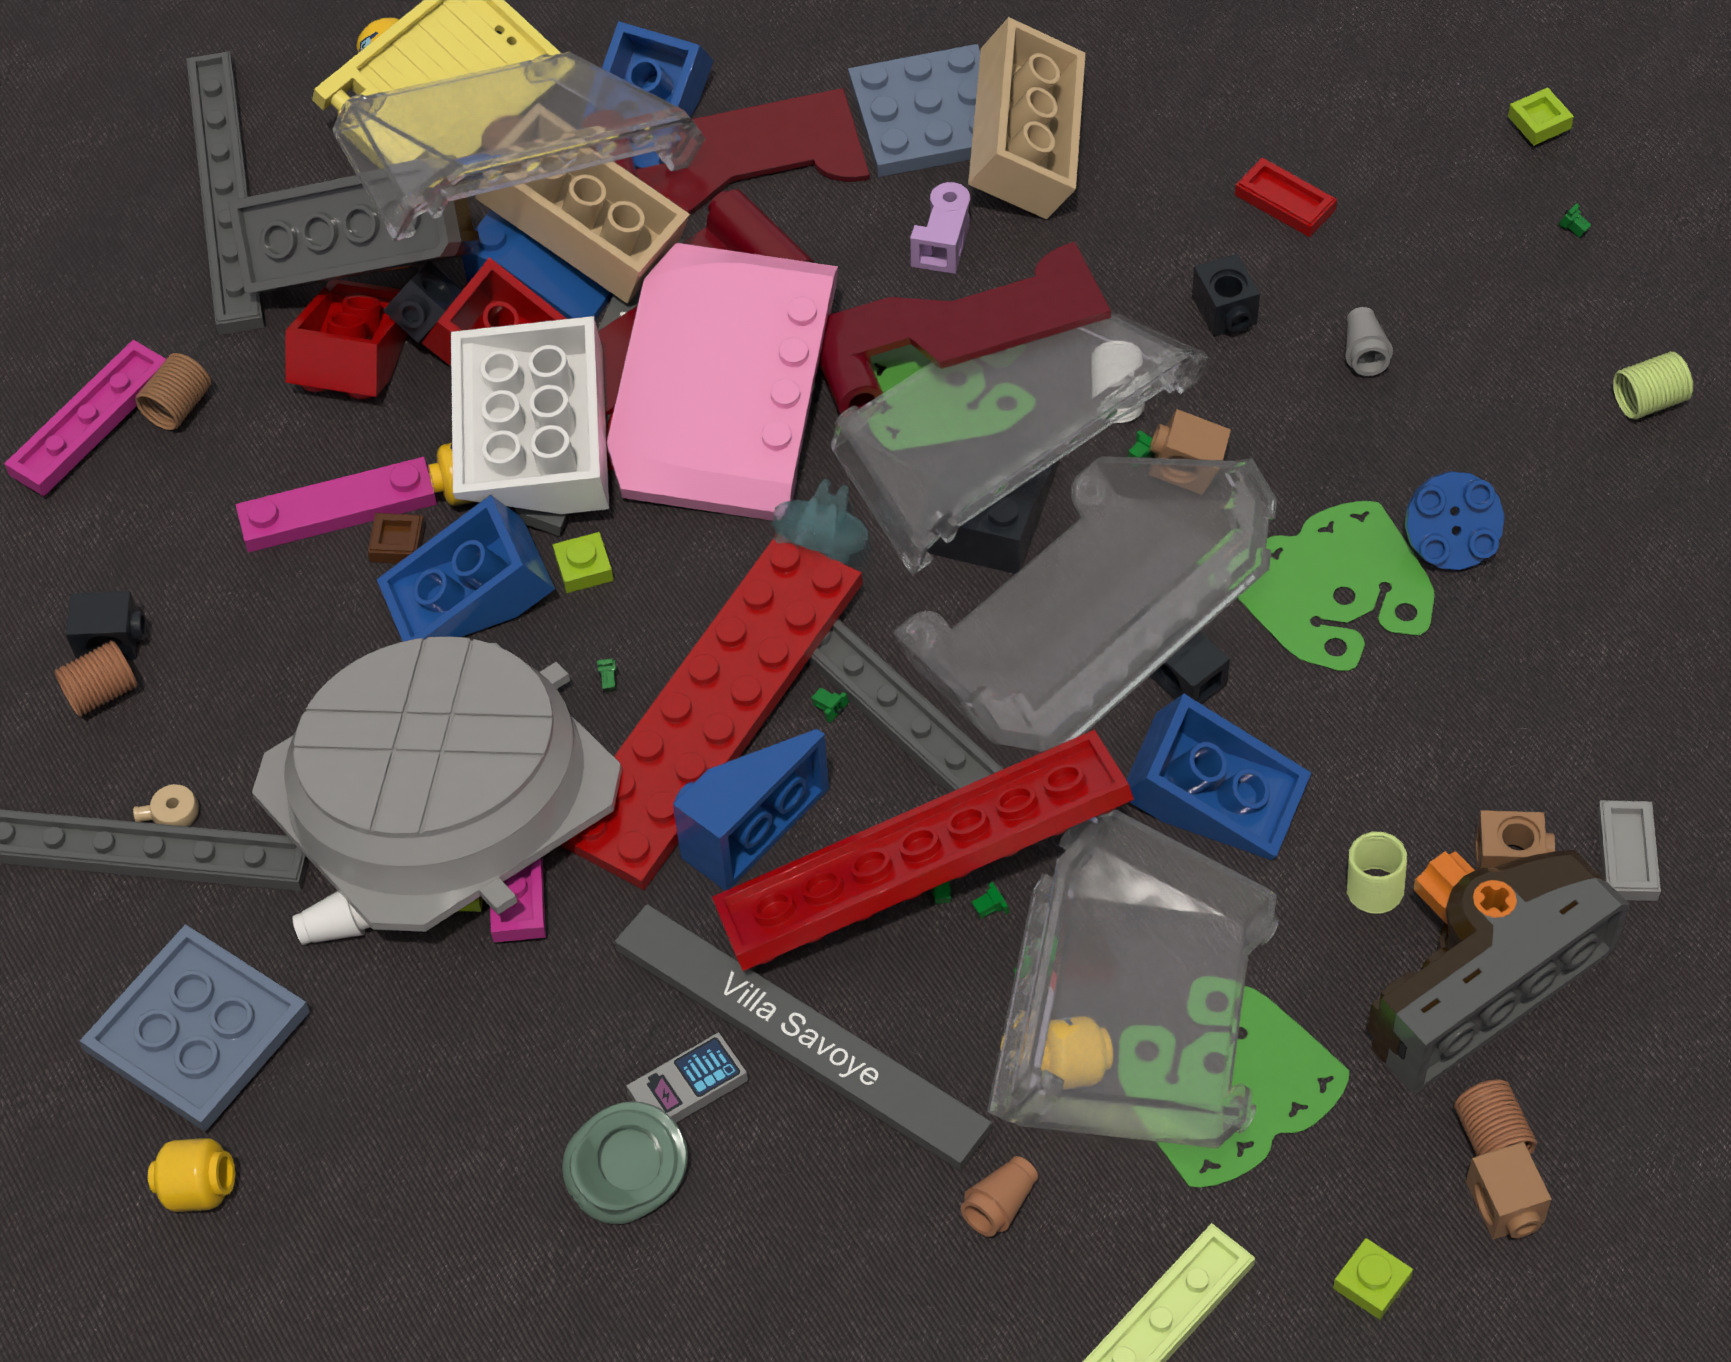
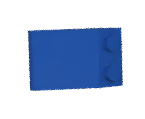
[578,21,714,168]
[462,209,614,320]
[377,495,555,642]
[1127,694,1311,860]
[673,729,829,891]

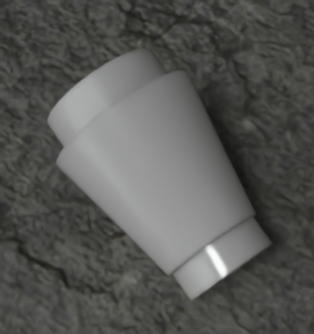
[1346,307,1393,376]

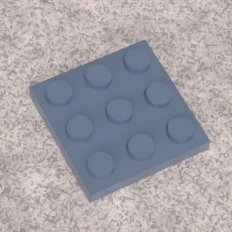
[848,44,980,177]
[80,924,310,1132]

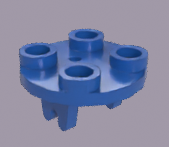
[1405,471,1505,570]

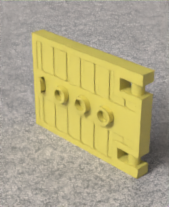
[312,0,578,171]

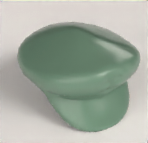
[562,1101,688,1224]

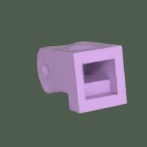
[910,182,970,274]

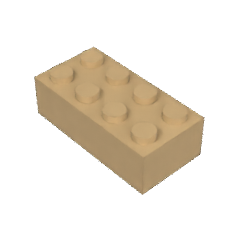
[968,17,1085,219]
[475,109,690,304]

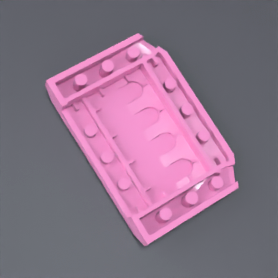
[607,243,838,523]

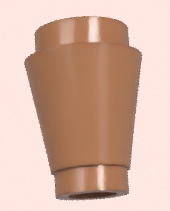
[961,1156,1038,1237]

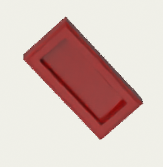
[1235,157,1337,237]

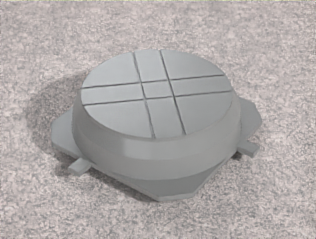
[252,637,622,932]

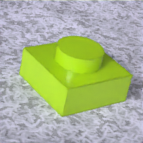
[1508,87,1574,146]
[552,532,614,593]
[1333,1238,1413,1320]

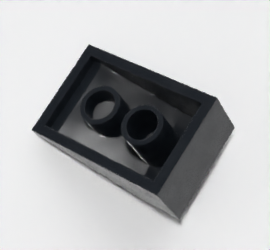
[925,440,1060,575]

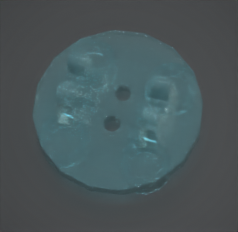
[772,479,868,563]

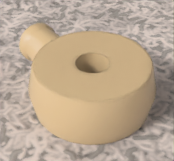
[133,784,199,827]

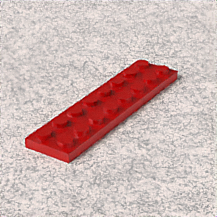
[560,532,863,890]
[712,729,1134,971]

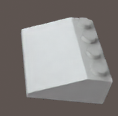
[451,316,609,514]

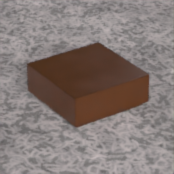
[368,513,425,563]

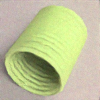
[1613,351,1693,420]
[1347,831,1407,914]

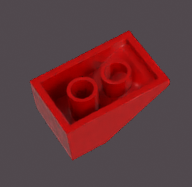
[422,257,567,366]
[285,279,408,399]

